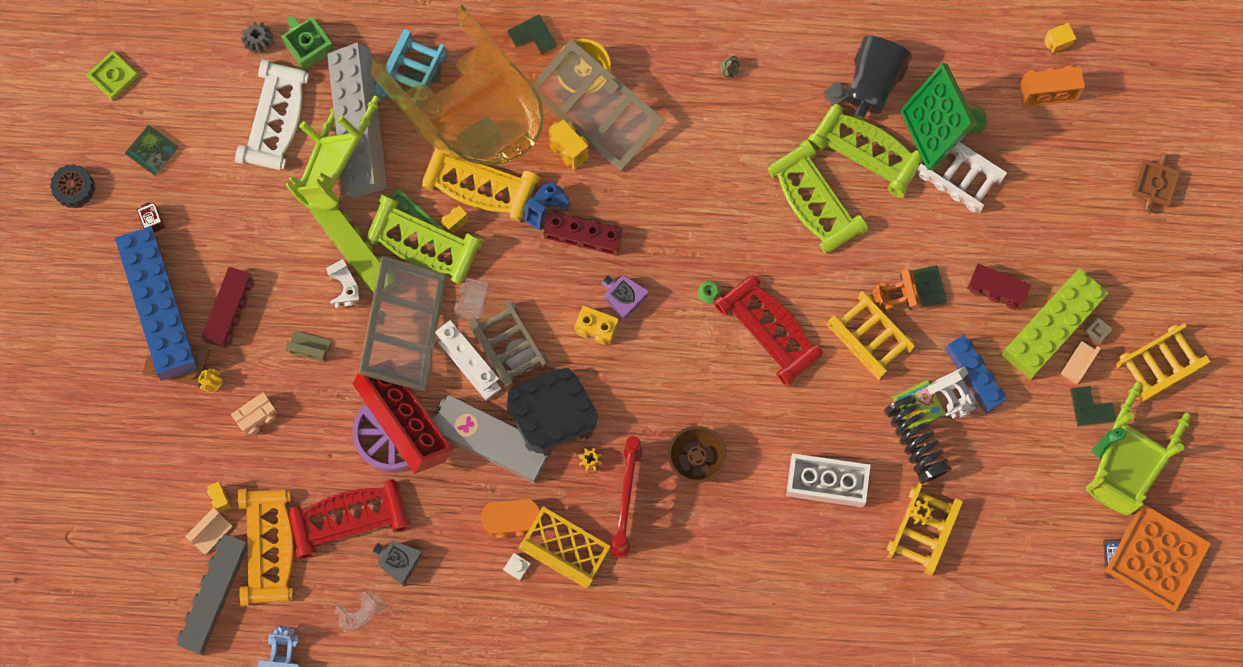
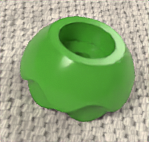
[698,281,721,304]

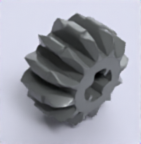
[241,21,273,54]

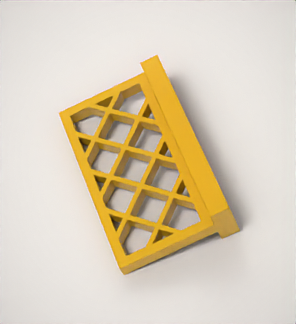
[518,507,610,588]

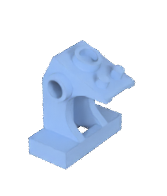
[258,625,301,667]

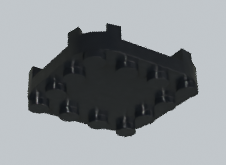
[506,368,598,456]

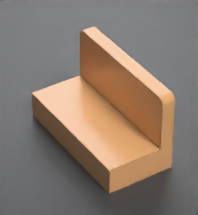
[1061,341,1101,384]
[185,508,232,555]

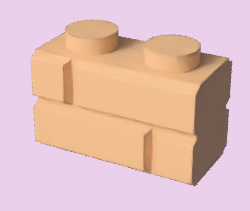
[231,392,278,436]

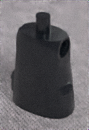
[846,35,912,120]

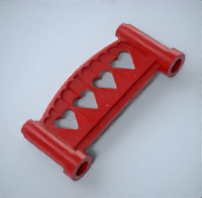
[713,274,824,387]
[610,436,643,558]
[289,479,412,559]

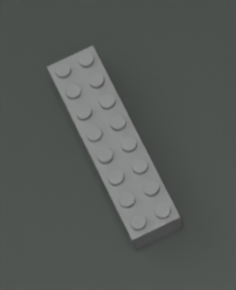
[327,42,387,199]

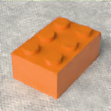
[1019,65,1085,107]

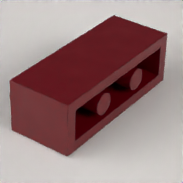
[967,263,1031,310]

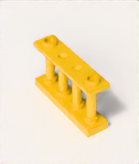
[827,291,915,380]
[1116,323,1210,404]
[886,483,963,576]

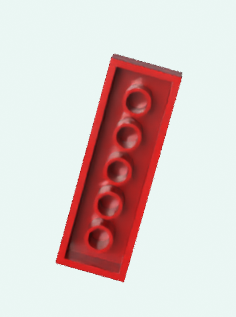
[352,360,453,474]

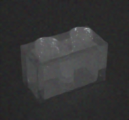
[454,278,490,323]

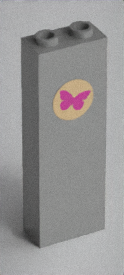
[432,395,552,484]

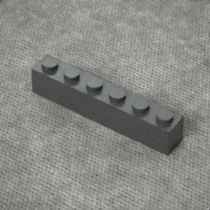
[177,534,248,656]

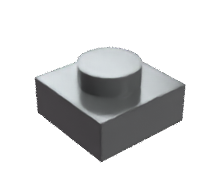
[823,81,848,106]

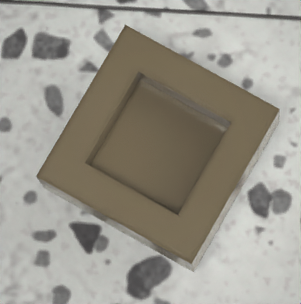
[1084,317,1112,344]

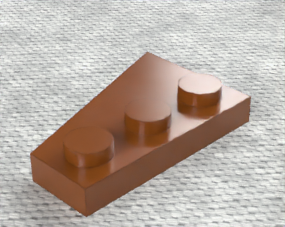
[142,349,209,387]

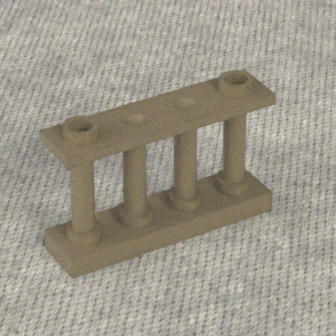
[468,299,548,390]

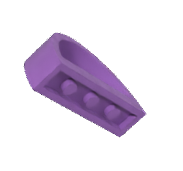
[353,404,410,473]

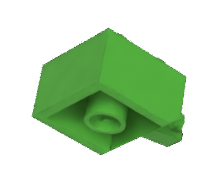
[281,15,334,70]

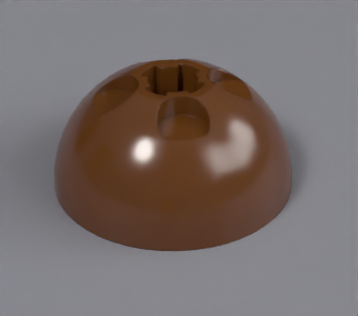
[668,426,726,484]

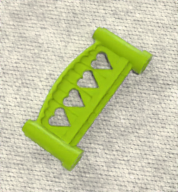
[807,104,923,198]
[767,140,869,254]
[366,194,484,284]

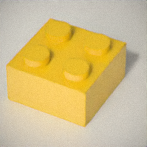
[441,206,468,234]
[207,481,232,513]

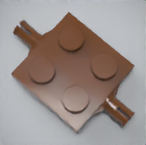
[1132,153,1180,214]

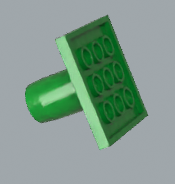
[900,63,987,170]

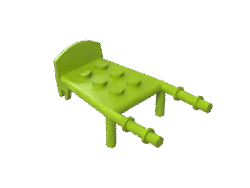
[286,96,380,210]
[1086,382,1192,515]

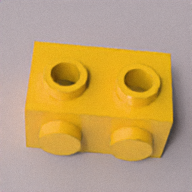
[574,306,619,345]

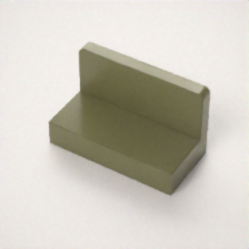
[286,331,331,363]

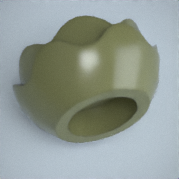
[720,56,741,78]

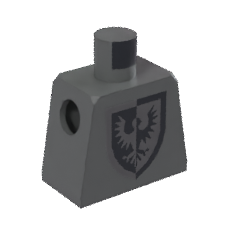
[372,541,423,587]

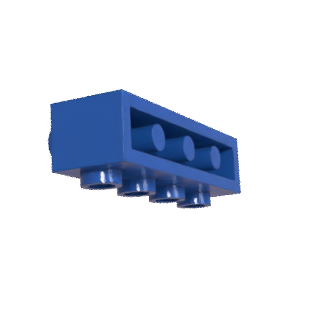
[945,335,1006,414]

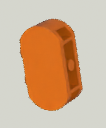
[481,499,539,539]

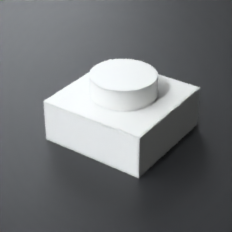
[503,553,531,581]

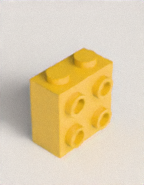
[549,119,589,170]

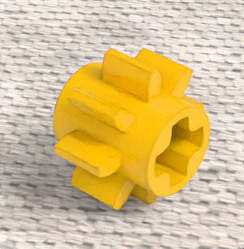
[198,368,223,393]
[579,448,602,472]
[909,500,934,525]

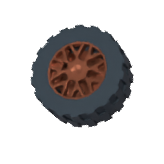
[50,164,95,208]

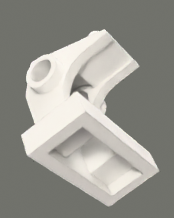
[326,259,359,308]
[927,366,976,419]

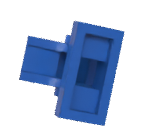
[523,181,569,230]

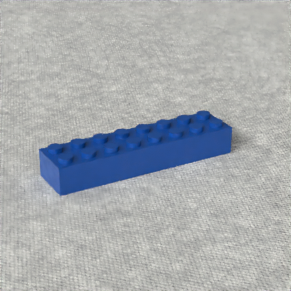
[115,226,198,381]

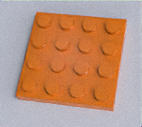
[1104,504,1211,612]

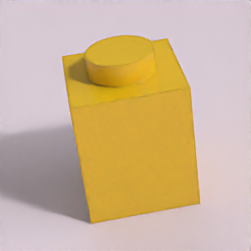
[1045,23,1076,54]

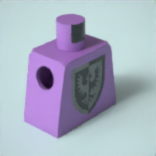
[601,275,648,322]

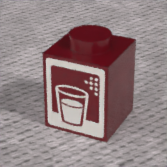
[136,202,165,232]

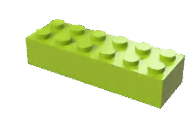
[1002,268,1108,380]

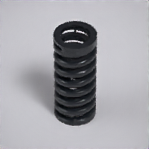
[884,395,952,484]

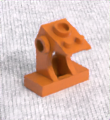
[872,269,922,312]

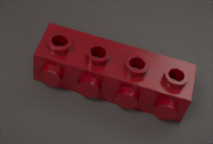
[543,211,623,256]

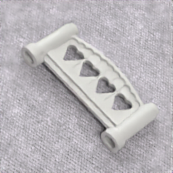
[235,59,309,170]

